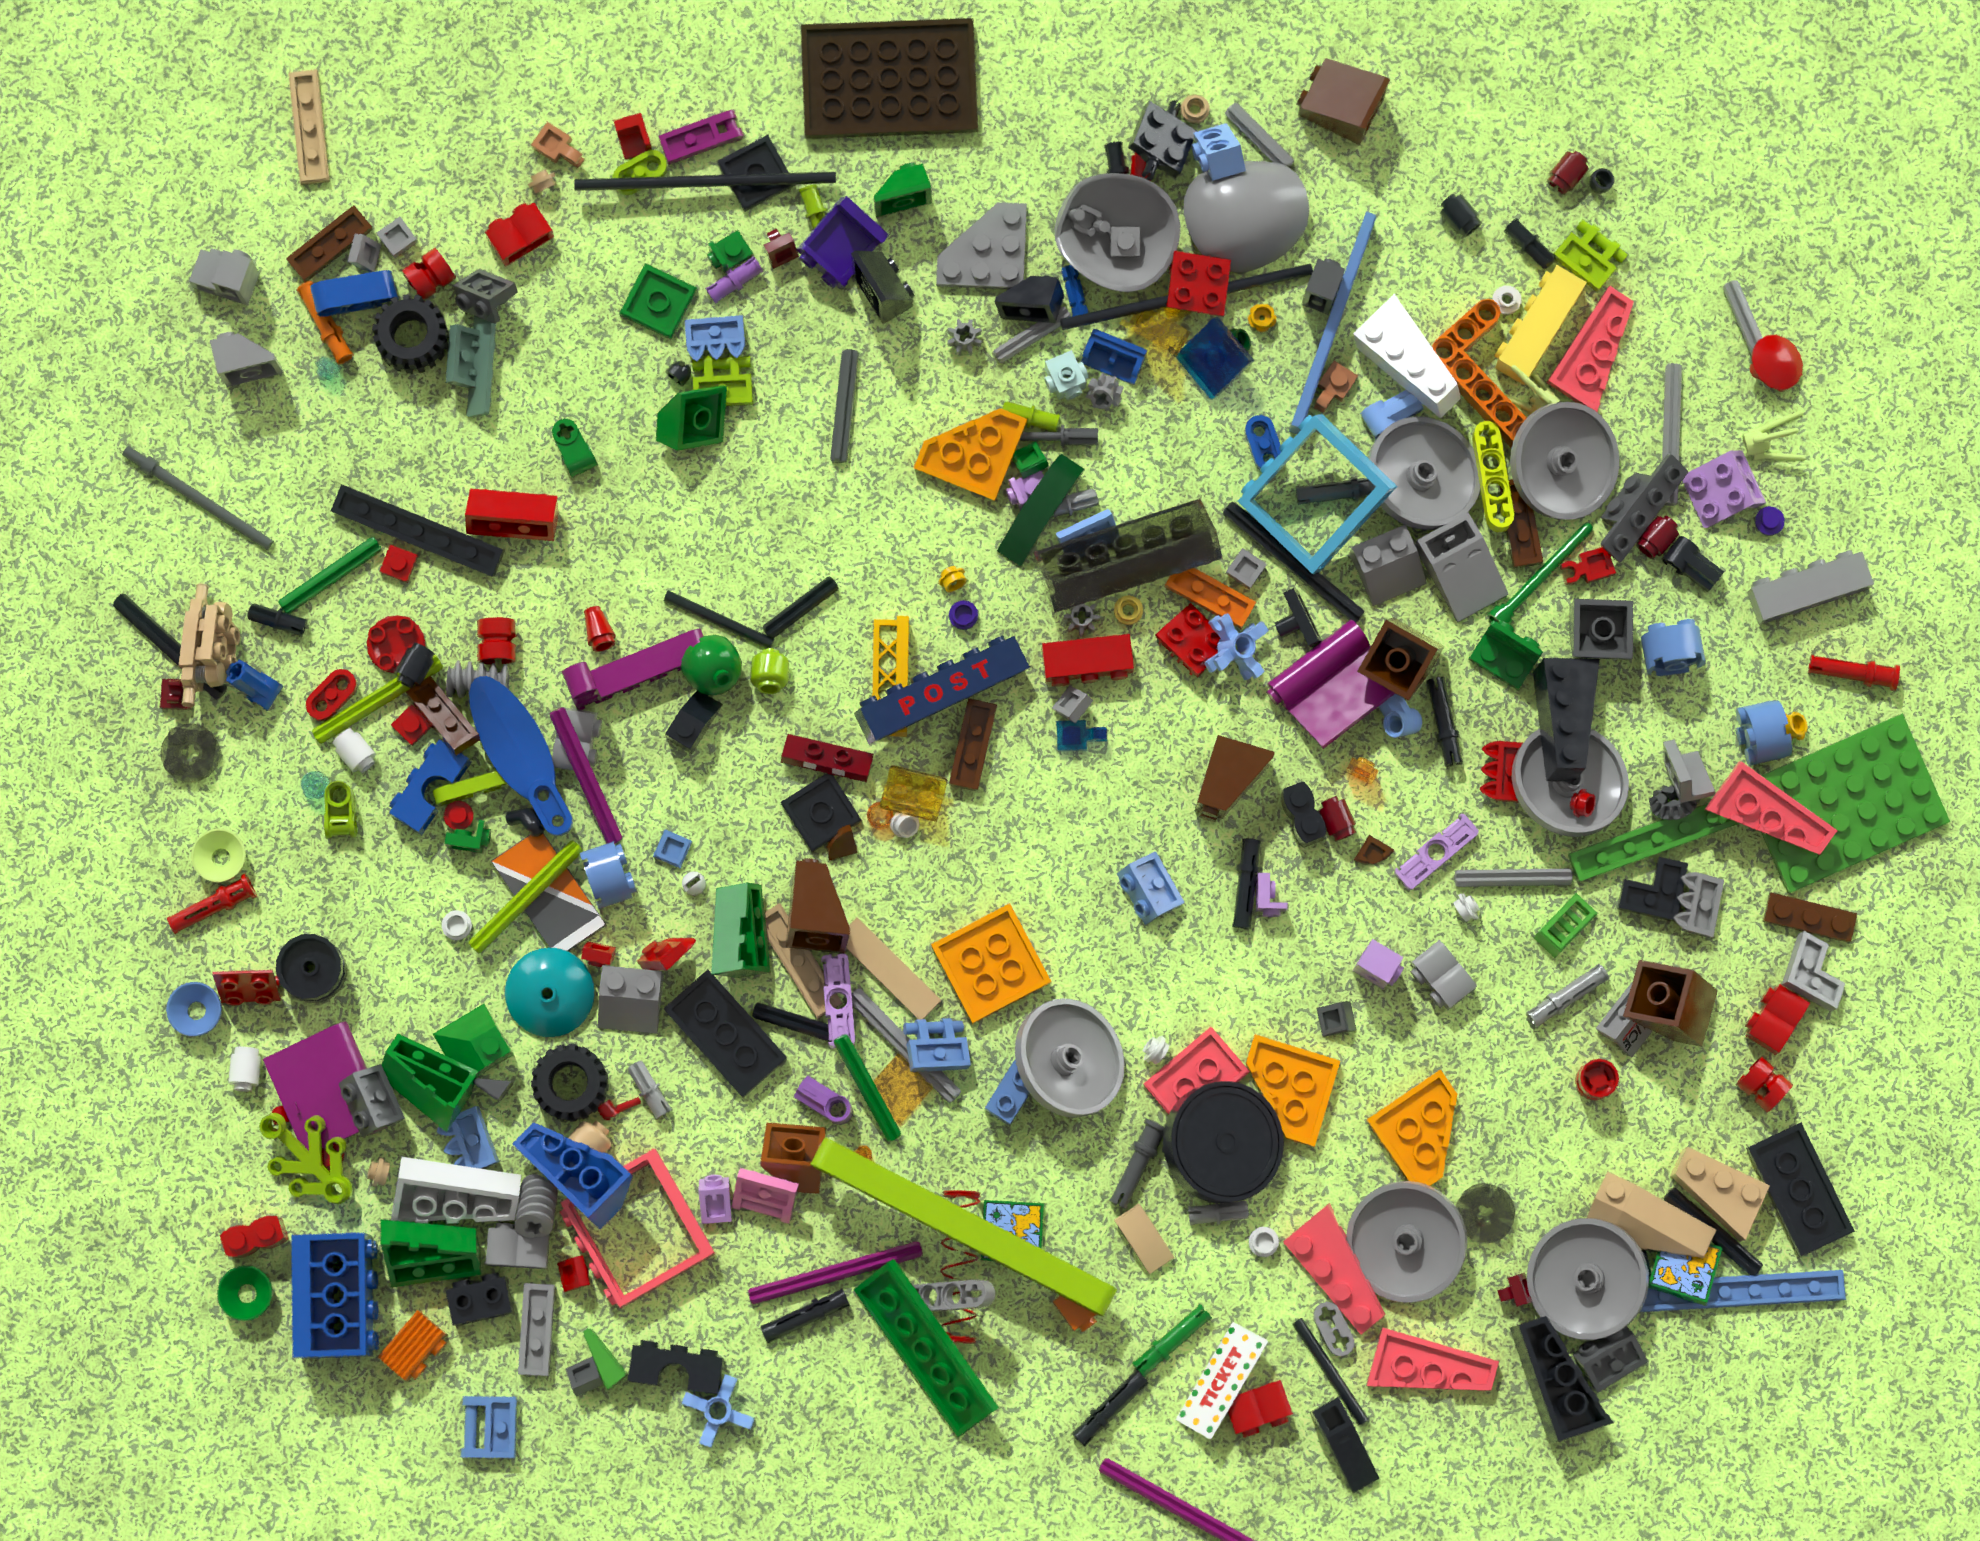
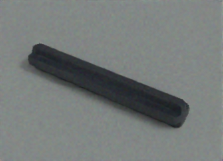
[1664,1188,1763,1276]

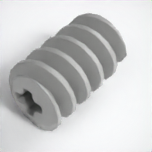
[446,660,509,698]
[514,1174,558,1238]

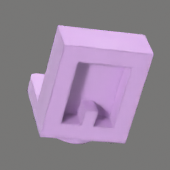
[1006,471,1044,511]
[1256,873,1288,917]
[699,1175,732,1224]

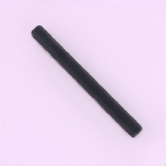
[1223,502,1364,623]

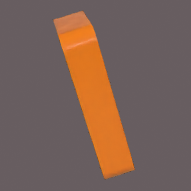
[1432,299,1527,448]

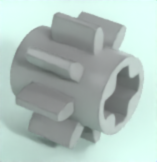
[947,319,982,356]
[1086,373,1124,412]
[1063,599,1100,637]

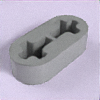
[1313,1302,1354,1357]

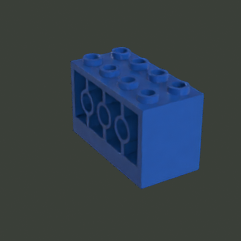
[291,1232,379,1359]

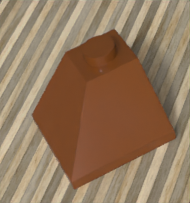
[760,1122,826,1194]

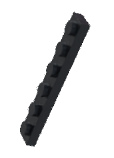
[331,484,505,577]

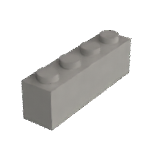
[1747,550,1874,625]

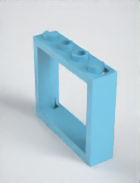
[1238,414,1398,574]

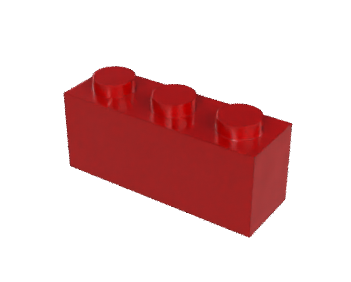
[465,488,559,541]
[1041,634,1134,687]

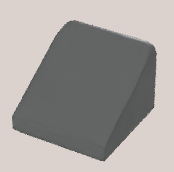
[1316,1001,1357,1037]
[474,1078,513,1102]

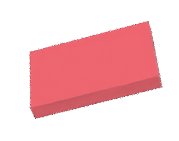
[1143,1027,1250,1115]

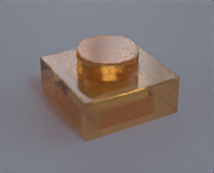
[1345,757,1379,785]

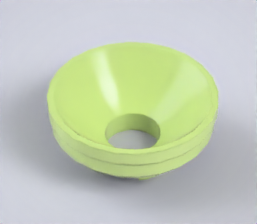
[191,828,246,883]

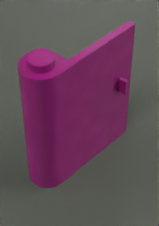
[1266,619,1396,749]
[263,1021,387,1150]

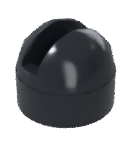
[1589,168,1615,194]
[665,361,691,387]

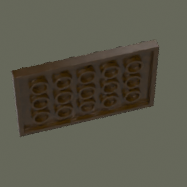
[801,18,978,139]

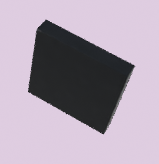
[717,135,795,212]
[780,773,862,852]

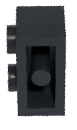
[445,1272,515,1326]

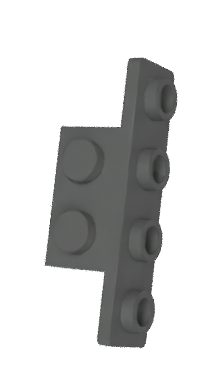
[1601,454,1688,562]

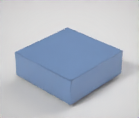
[653,829,692,869]

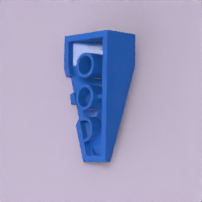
[512,1122,633,1230]

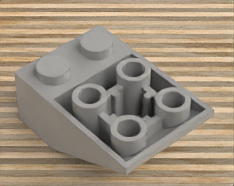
[1415,512,1509,623]

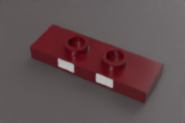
[780,734,874,783]

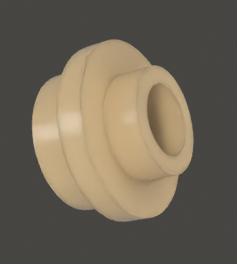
[1181,95,1210,124]
[528,170,556,194]
[367,1157,390,1187]

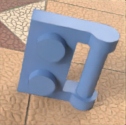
[461,1396,517,1458]

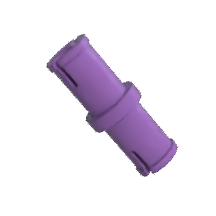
[705,256,764,304]

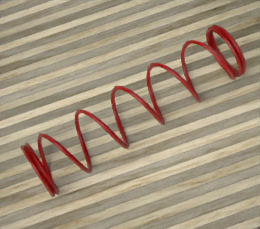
[940,1190,981,1344]

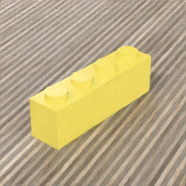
[1494,265,1587,386]

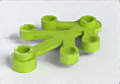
[259,1113,352,1204]

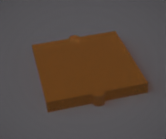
[874,1053,933,1125]

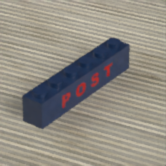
[854,635,1030,745]

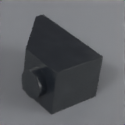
[994,276,1065,323]
[665,691,723,754]

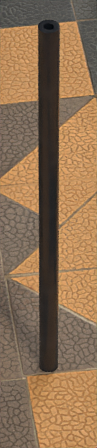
[574,172,836,191]
[1060,263,1313,330]

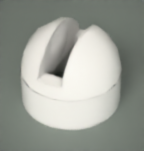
[682,871,706,896]

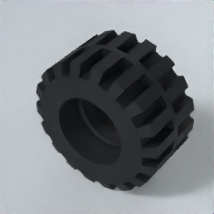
[372,294,449,374]
[531,1044,609,1122]

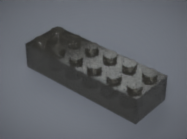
[1033,498,1223,613]

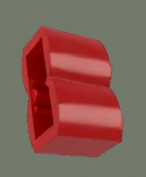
[485,202,554,266]
[1745,984,1810,1055]
[220,1216,289,1258]
[1227,1379,1293,1438]

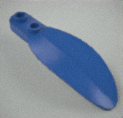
[469,676,573,836]

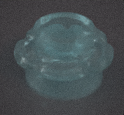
[314,355,342,381]
[301,771,330,799]

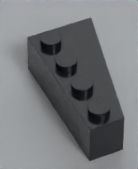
[1533,658,1600,781]
[1509,1316,1614,1443]

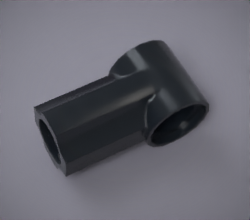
[1662,536,1724,592]

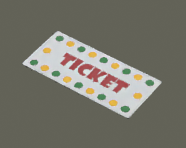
[1176,1322,1268,1439]

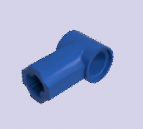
[226,659,283,711]

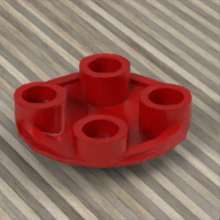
[1749,335,1803,392]
[367,615,426,674]

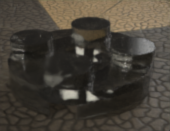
[160,723,221,783]
[1455,1183,1516,1244]

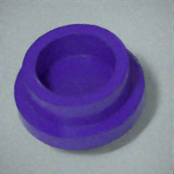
[1755,506,1785,536]
[949,600,978,630]

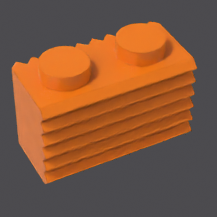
[378,1310,447,1381]

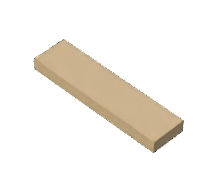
[288,69,330,185]
[764,903,843,1019]
[846,917,942,1019]

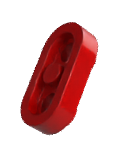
[306,669,358,721]

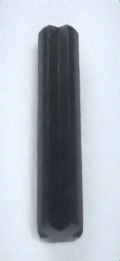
[763,576,838,638]
[752,1002,832,1042]

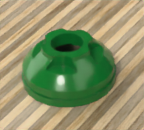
[217,1265,273,1321]

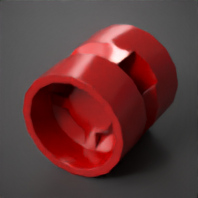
[401,247,457,301]
[477,617,516,665]
[1736,1056,1793,1113]
[1575,1058,1619,1101]

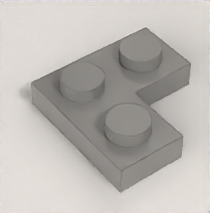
[1782,931,1845,1012]

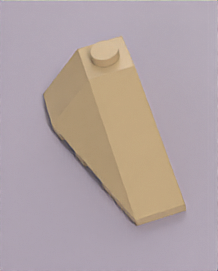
[1586,1171,1716,1258]

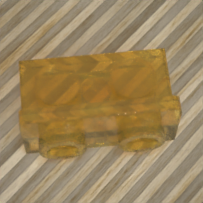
[879,765,948,822]

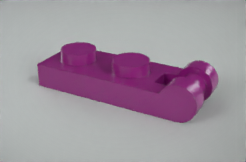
[658,110,745,165]

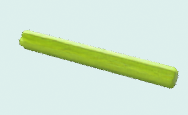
[312,655,443,744]
[469,840,583,953]

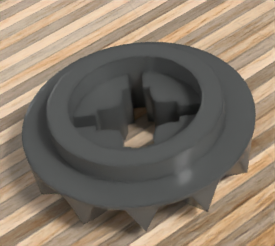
[1649,785,1697,820]

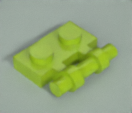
[1554,219,1628,292]
[692,354,753,406]

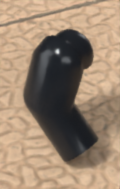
[506,808,545,837]

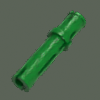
[1132,1304,1212,1377]

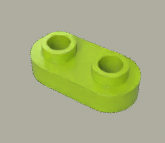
[612,150,667,195]

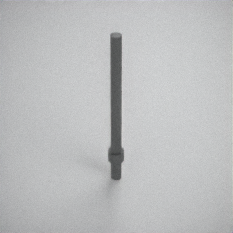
[122,446,274,551]

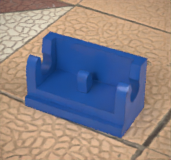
[1081,328,1147,385]

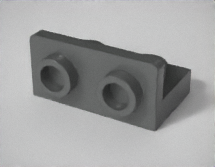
[453,269,518,324]
[339,1064,405,1137]
[1573,1327,1649,1393]

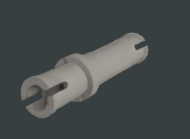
[1526,963,1610,1028]

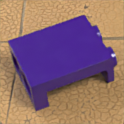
[796,196,889,289]

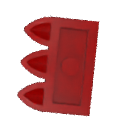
[1479,741,1523,803]
[636,938,696,971]

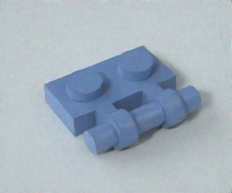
[903,1018,971,1072]

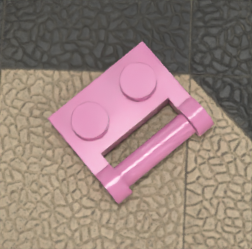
[731,1168,798,1224]

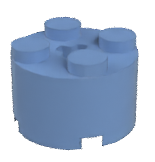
[1641,619,1706,676]
[1735,700,1792,766]
[580,841,637,909]

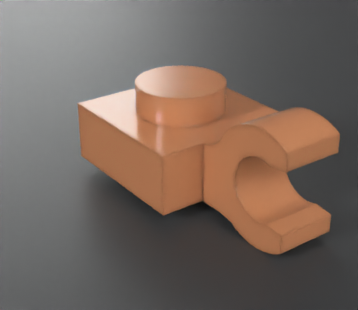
[531,122,585,168]
[1313,361,1358,414]

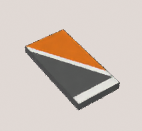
[491,833,607,952]

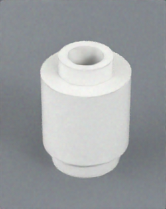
[333,728,376,773]
[228,1047,261,1092]

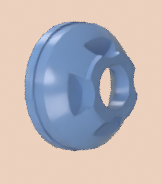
[166,982,222,1037]

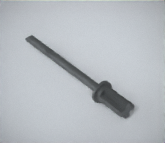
[1020,425,1098,448]

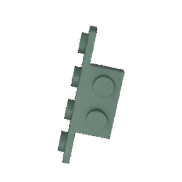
[446,307,497,418]

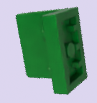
[1468,620,1543,690]

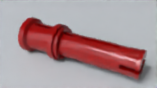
[1808,654,1900,691]
[167,873,257,934]

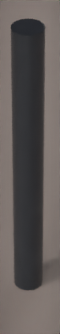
[664,590,775,648]
[1292,1318,1369,1426]

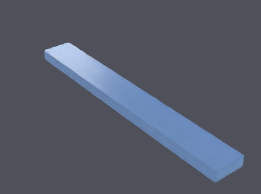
[1289,212,1376,434]
[1640,1270,1846,1312]

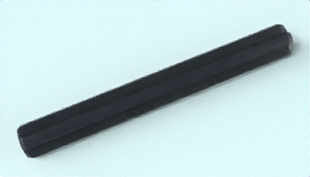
[113,593,227,700]

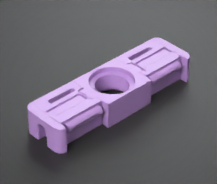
[1394,814,1478,890]
[821,954,855,1049]

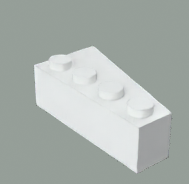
[1353,294,1461,418]
[391,1157,521,1224]

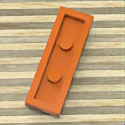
[1165,560,1256,629]

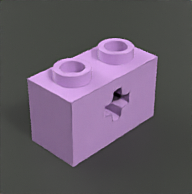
[1353,939,1404,989]

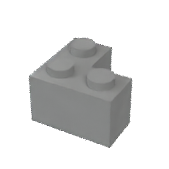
[189,249,260,306]

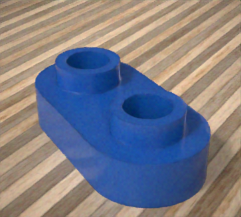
[1245,415,1281,470]

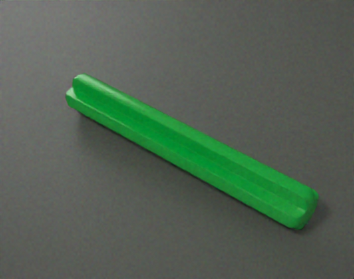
[278,537,382,614]
[834,1034,901,1142]

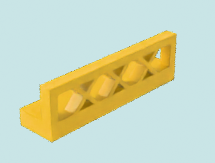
[872,616,909,737]

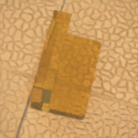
[1120,310,1191,358]

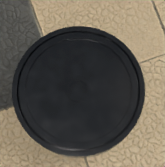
[1163,1081,1284,1203]

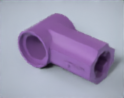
[794,1075,853,1125]

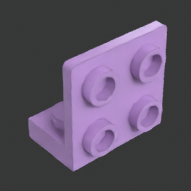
[1683,450,1766,528]

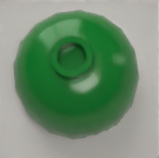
[681,635,742,696]

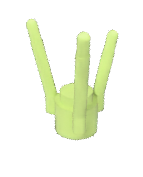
[1504,365,1560,414]
[1742,410,1806,461]

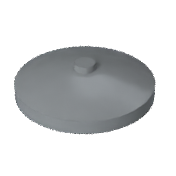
[1510,402,1619,520]
[1368,417,1480,530]
[1512,729,1629,837]
[1015,999,1124,1118]
[1346,1181,1467,1302]
[1527,1218,1649,1340]

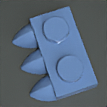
[685,315,745,362]
[437,1106,499,1169]

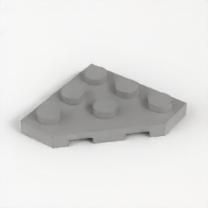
[936,202,1027,289]

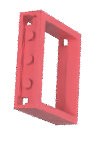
[560,1148,715,1309]

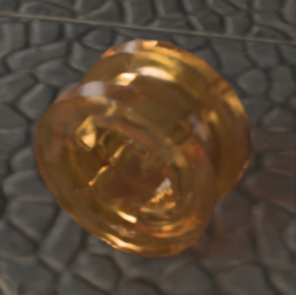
[867,802,894,829]

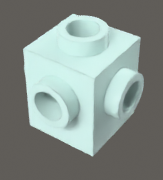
[1044,350,1089,400]

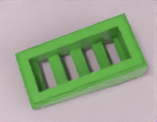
[1534,893,1598,958]
[583,1328,628,1390]

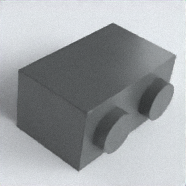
[1302,258,1345,315]

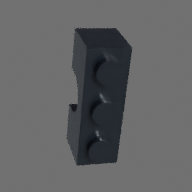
[627,1340,724,1394]

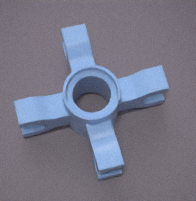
[1204,613,1269,680]
[682,1374,755,1447]

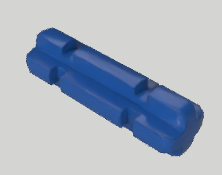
[1061,265,1089,316]

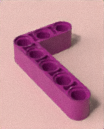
[561,629,704,710]

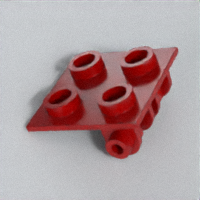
[1167,251,1231,317]
[1155,603,1221,678]
[212,970,281,1006]

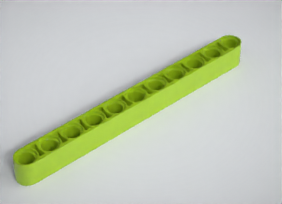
[810,1138,1117,1317]

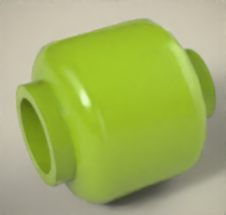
[750,648,789,694]

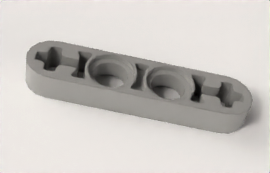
[913,1280,995,1312]

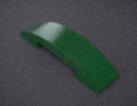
[997,453,1085,567]

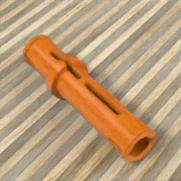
[296,281,354,364]

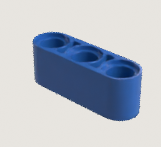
[310,270,399,317]

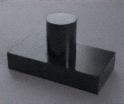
[1274,588,1323,648]

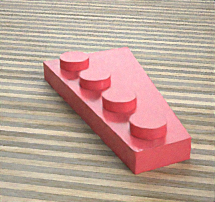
[1546,286,1634,412]
[1704,761,1838,855]
[1283,1203,1385,1335]
[1366,1327,1499,1391]

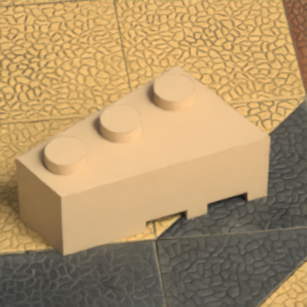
[1670,1147,1770,1242]

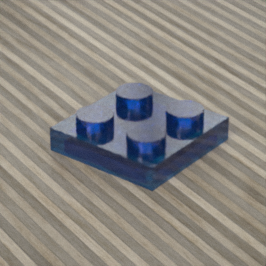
[1175,317,1255,400]

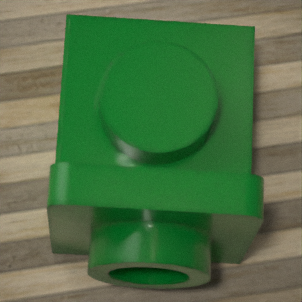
[706,230,754,274]
[444,820,491,853]

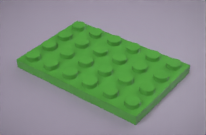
[1761,713,1950,893]

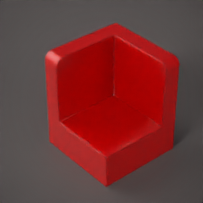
[613,113,652,160]

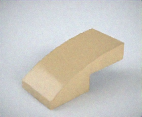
[1114,1204,1174,1274]

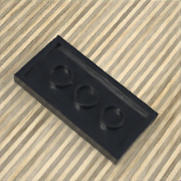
[663,969,788,1098]
[1746,1122,1855,1257]

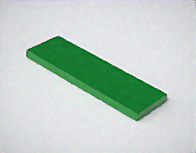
[853,1258,999,1438]

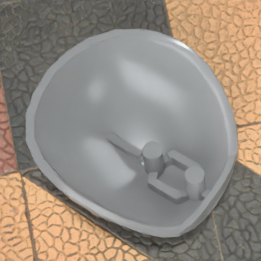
[1184,161,1309,273]
[1055,173,1181,292]

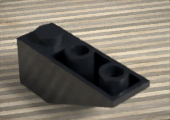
[1309,1397,1380,1493]

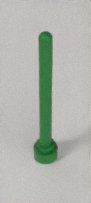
[1487,523,1593,625]

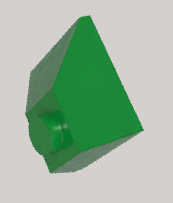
[873,162,932,218]
[656,385,727,451]
[433,1004,514,1076]

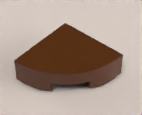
[827,824,858,861]
[1354,835,1394,865]

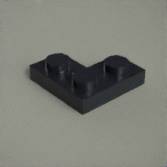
[1617,857,1688,922]

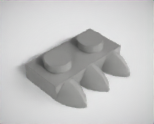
[1673,872,1724,938]

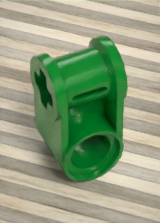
[552,419,598,478]

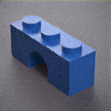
[389,739,472,836]

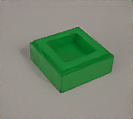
[1012,441,1049,479]

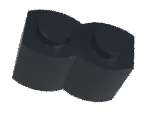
[1281,781,1326,848]

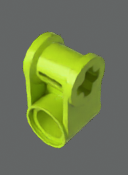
[324,781,357,839]

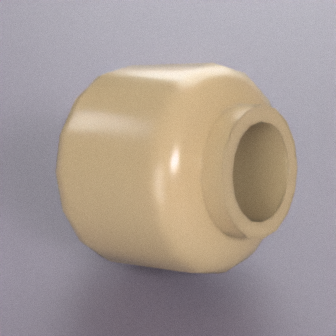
[568,1121,611,1153]

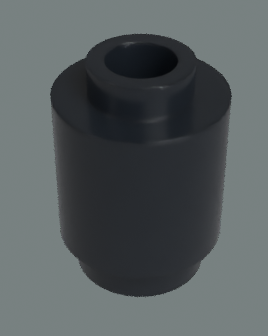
[1440,194,1482,238]
[394,642,435,689]

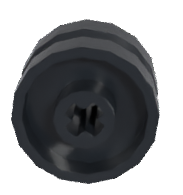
[276,934,347,1003]

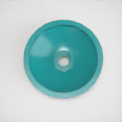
[505,948,595,1037]

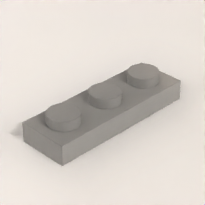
[518,1283,555,1376]

